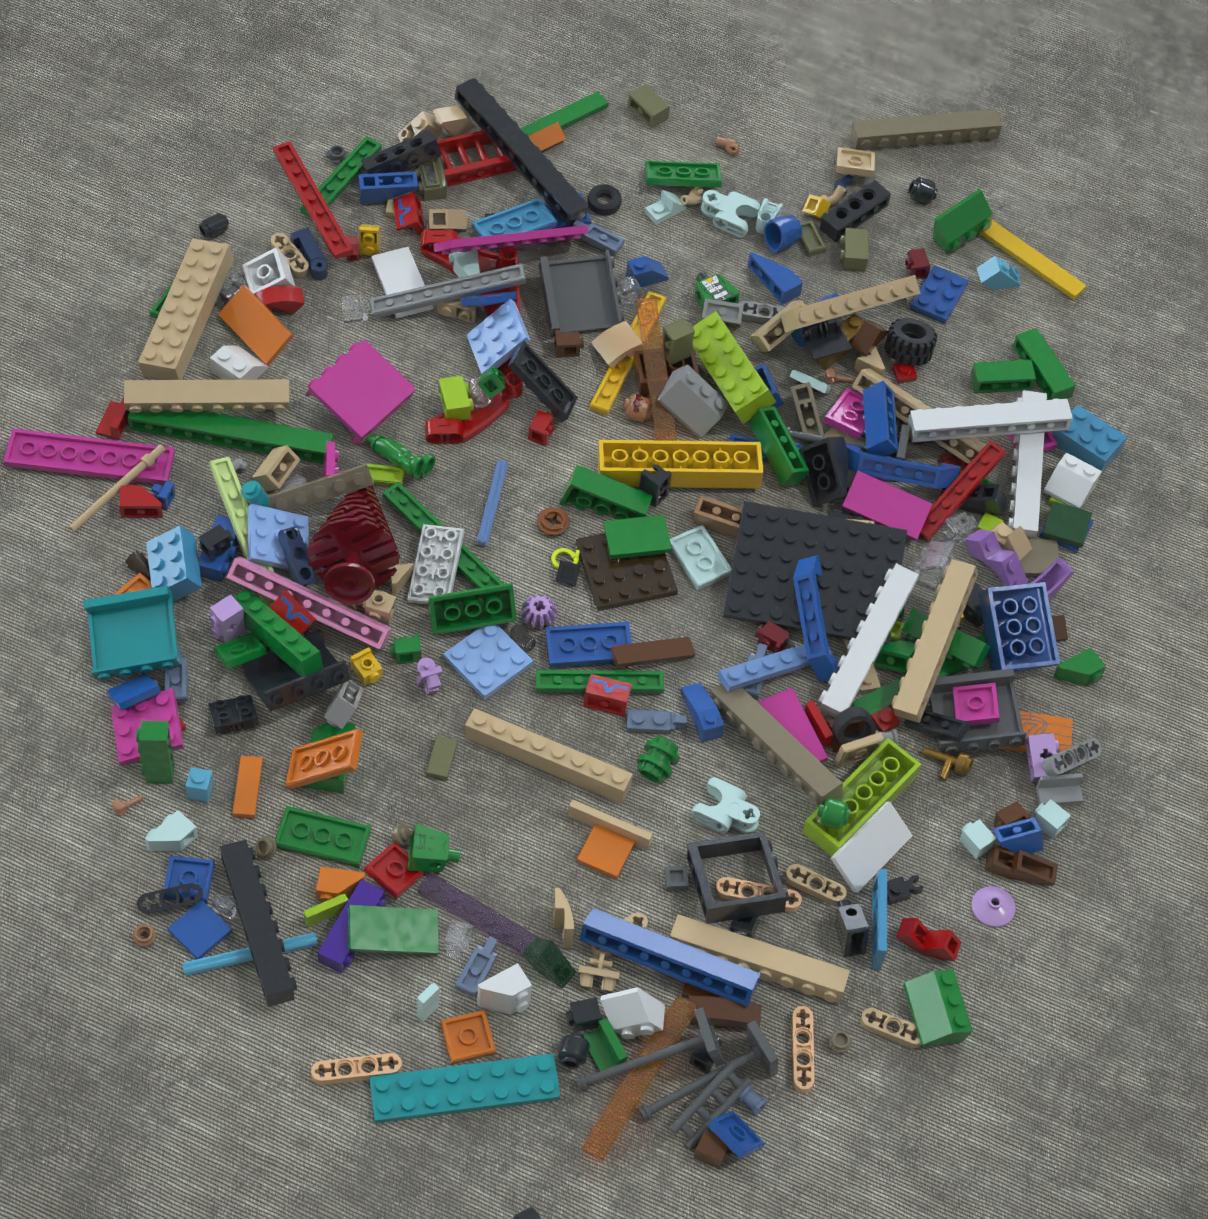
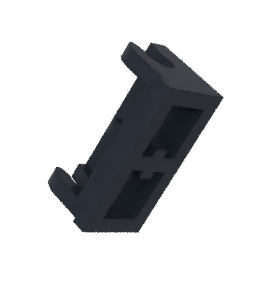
[639,464,671,508]

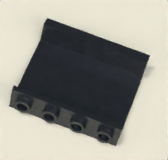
[241,630,350,712]

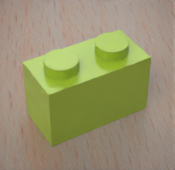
[438,376,474,420]

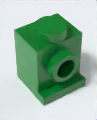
[477,366,506,398]
[389,633,421,664]

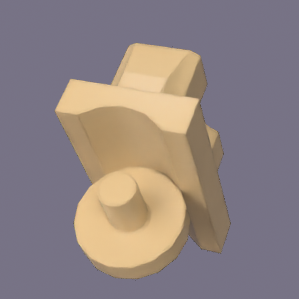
[578,953,620,992]

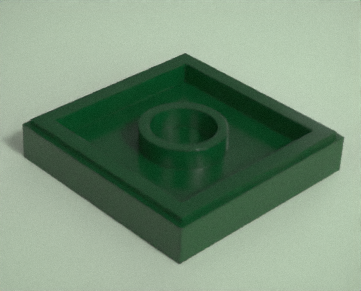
[1043,501,1092,548]

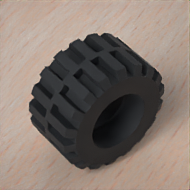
[884,318,937,366]

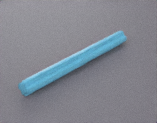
[182,933,317,976]

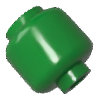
[817,798,851,830]

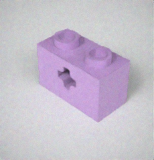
[209,594,245,643]
[1025,733,1060,782]

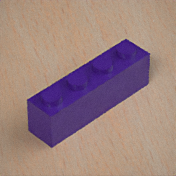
[317,880,387,973]

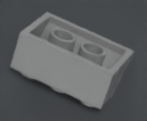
[657,365,729,438]

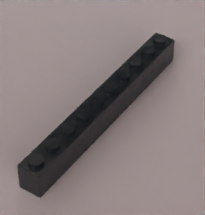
[454,77,589,226]

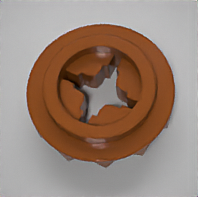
[537,507,570,537]

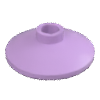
[971,886,1016,927]

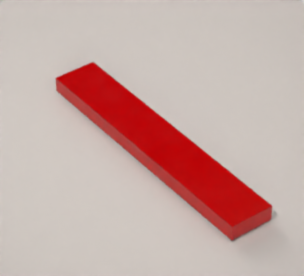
[919,440,1006,542]

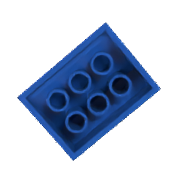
[978,582,1060,673]

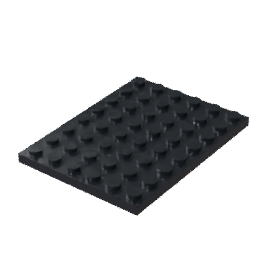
[723,501,907,644]

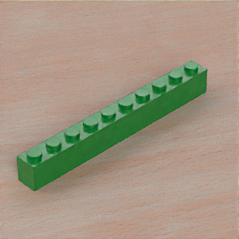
[128,410,334,464]

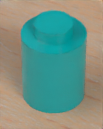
[241,480,269,507]

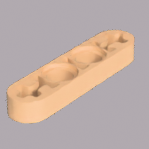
[715,877,802,913]
[791,1006,815,1094]
[311,1053,402,1085]

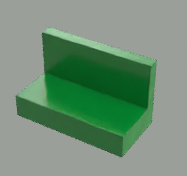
[584,1018,628,1071]

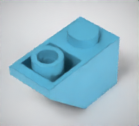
[977,256,1021,290]

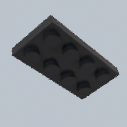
[508,341,578,422]

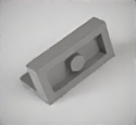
[702,298,744,327]
[1036,773,1084,806]

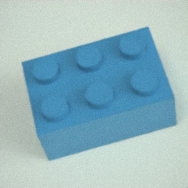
[1053,405,1127,474]
[146,525,202,602]

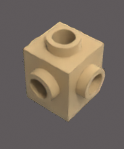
[363,590,396,624]

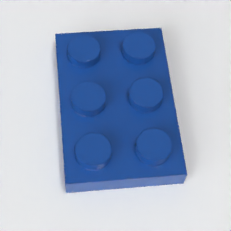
[910,265,969,324]

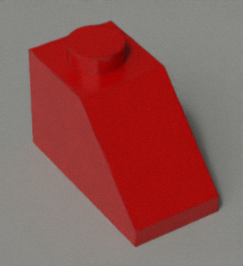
[119,485,163,518]

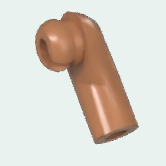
[716,137,740,156]

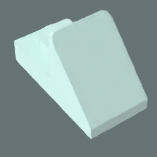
[645,190,687,225]

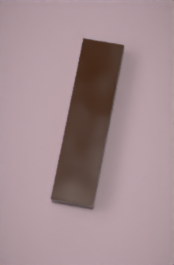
[610,637,696,668]

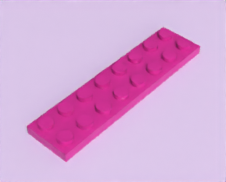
[434,225,588,255]
[3,428,175,485]

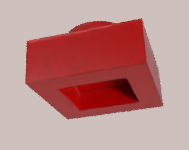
[892,363,918,384]
[871,706,900,732]

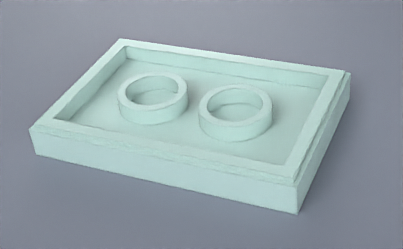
[670,525,732,590]

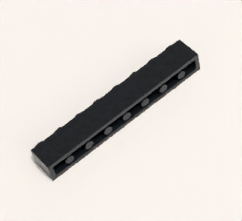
[220,840,297,1007]

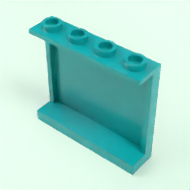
[83,586,180,681]

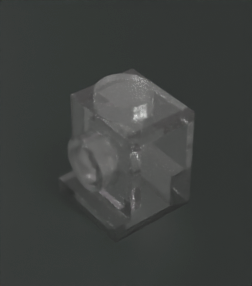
[943,512,977,545]
[443,919,473,958]

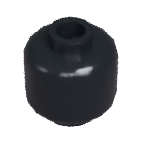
[908,177,938,204]
[558,1032,590,1069]

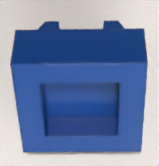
[151,481,176,510]

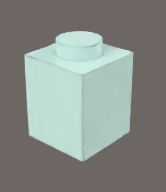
[1034,799,1071,839]
[959,819,997,859]

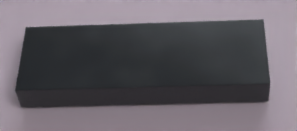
[904,710,970,742]

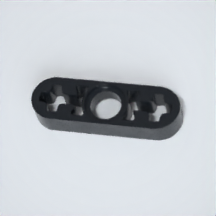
[137,883,203,914]

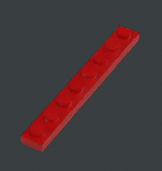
[273,141,353,260]

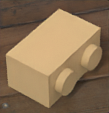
[252,445,300,492]

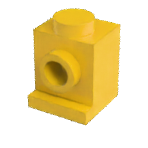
[351,647,383,686]

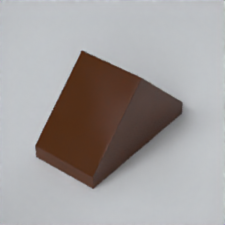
[851,320,888,357]

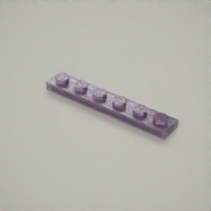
[418,872,543,961]

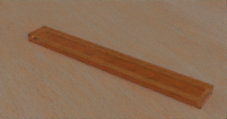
[635,297,677,441]
[581,995,698,1162]

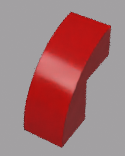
[254,285,305,315]
[896,918,962,961]

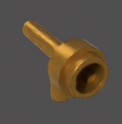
[923,747,974,781]

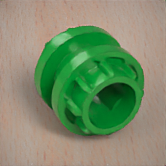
[637,736,680,783]

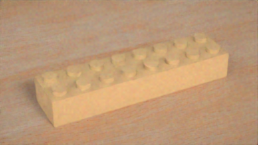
[138,238,234,380]

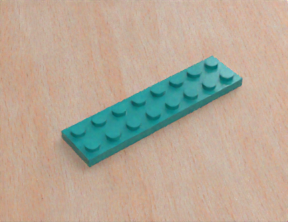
[369,1054,561,1124]

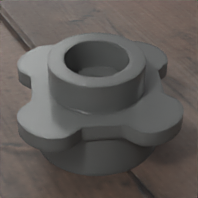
[326,145,349,164]

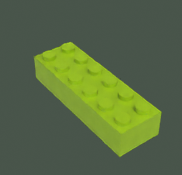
[693,311,776,424]
[802,738,921,857]

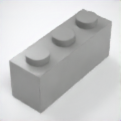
[324,680,364,729]

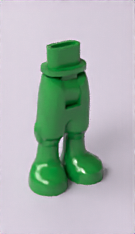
[365,434,436,479]

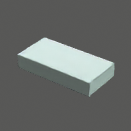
[789,370,831,393]
[417,983,440,1022]

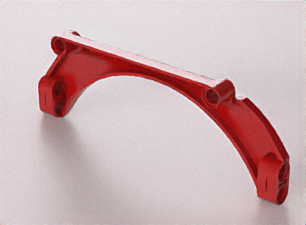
[420,229,523,444]

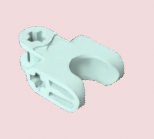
[701,190,761,238]
[691,777,760,834]

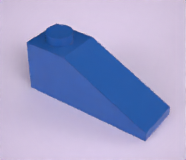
[359,171,418,204]
[748,252,803,304]
[680,682,724,743]

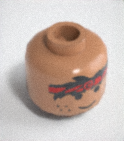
[622,394,653,423]

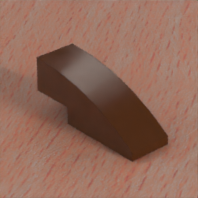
[985,845,1058,886]
[688,996,761,1028]

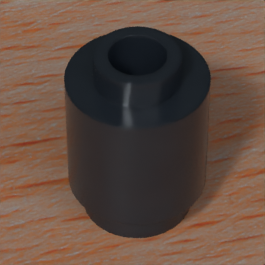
[199,213,229,238]

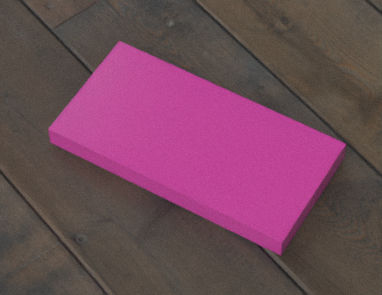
[841,471,932,541]
[758,688,828,763]

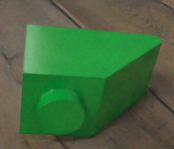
[873,640,915,673]
[1054,647,1106,686]

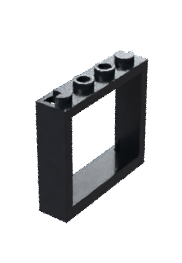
[687,832,789,924]

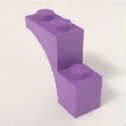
[965,529,1029,586]
[1029,558,1075,602]

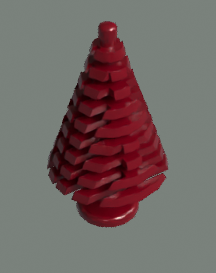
[307,485,400,604]

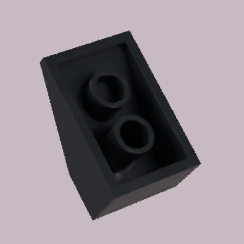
[799,436,849,507]

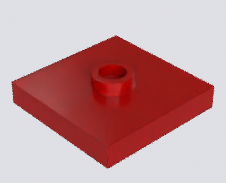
[364,842,426,900]

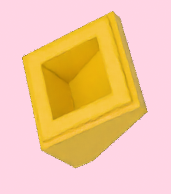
[802,195,830,220]

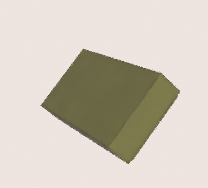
[799,220,826,257]
[426,736,458,780]

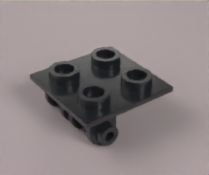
[801,318,852,360]
[208,694,259,735]

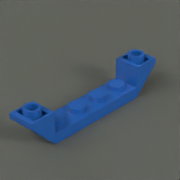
[846,444,961,489]
[793,555,839,682]

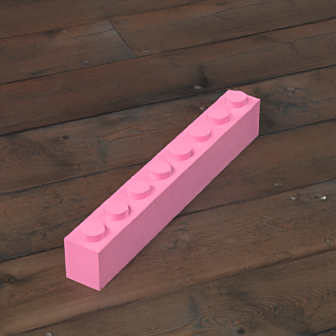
[226,557,393,649]

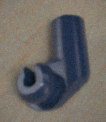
[834,174,853,196]

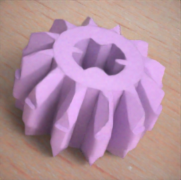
[521,593,557,630]

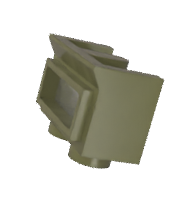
[414,157,447,201]

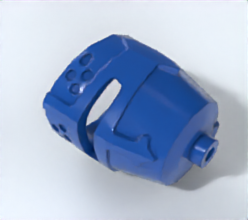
[764,215,802,254]

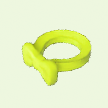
[551,548,580,569]

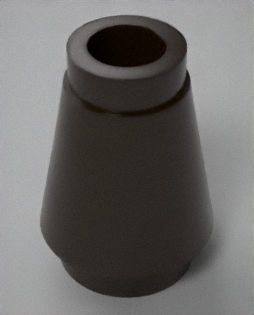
[125,551,151,581]

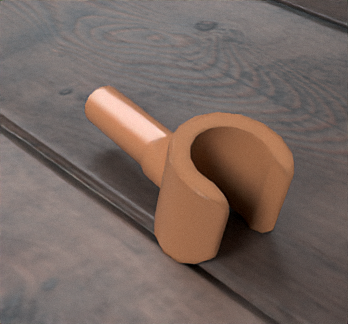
[824,368,853,384]
[112,795,143,816]

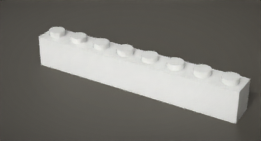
[1007,390,1047,539]
[907,399,1073,442]
[819,563,919,718]

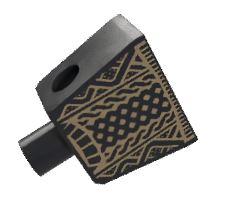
[835,899,869,957]

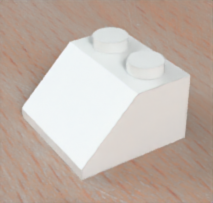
[242,248,295,293]
[210,346,268,380]
[1043,453,1102,509]
[477,963,532,1015]
[600,987,665,1039]

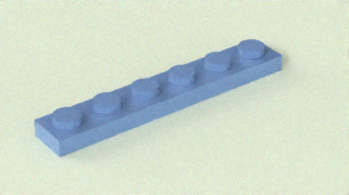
[717,644,834,692]

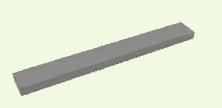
[369,264,527,319]

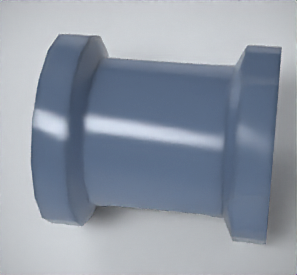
[737,1085,769,1116]

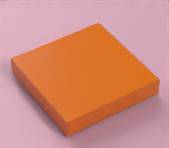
[577,824,635,880]
[440,1010,496,1065]

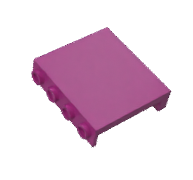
[306,339,416,445]

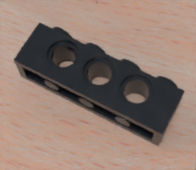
[361,129,442,174]
[820,180,891,243]

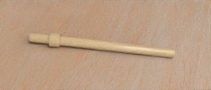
[69,444,166,532]

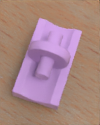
[416,658,442,695]

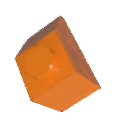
[316,866,365,903]

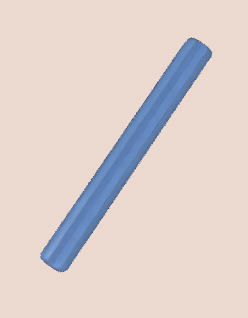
[477,459,508,546]

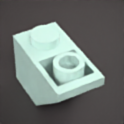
[145,810,198,851]

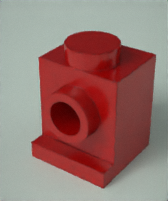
[528,410,555,446]

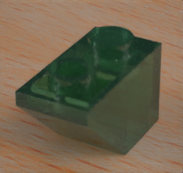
[522,938,577,988]

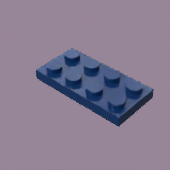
[545,622,632,668]

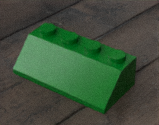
[428,583,517,635]

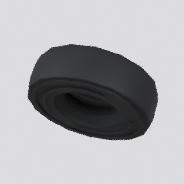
[588,184,622,216]

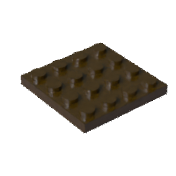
[575,533,678,611]

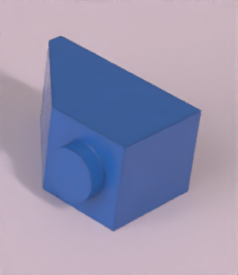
[626,256,669,290]
[993,817,1043,854]

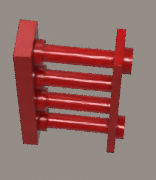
[437,130,516,187]

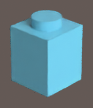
[185,767,214,803]

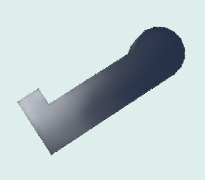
[290,227,328,281]
[278,526,316,586]

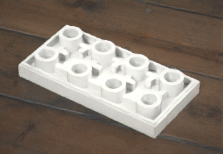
[371,247,433,318]
[407,524,465,605]
[830,802,913,892]

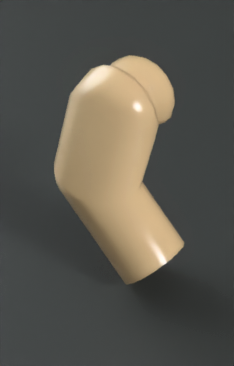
[821,185,846,207]
[681,187,703,205]

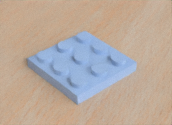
[467,299,531,374]
[248,504,309,570]
[443,625,533,700]

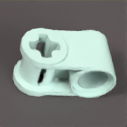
[755,198,783,235]

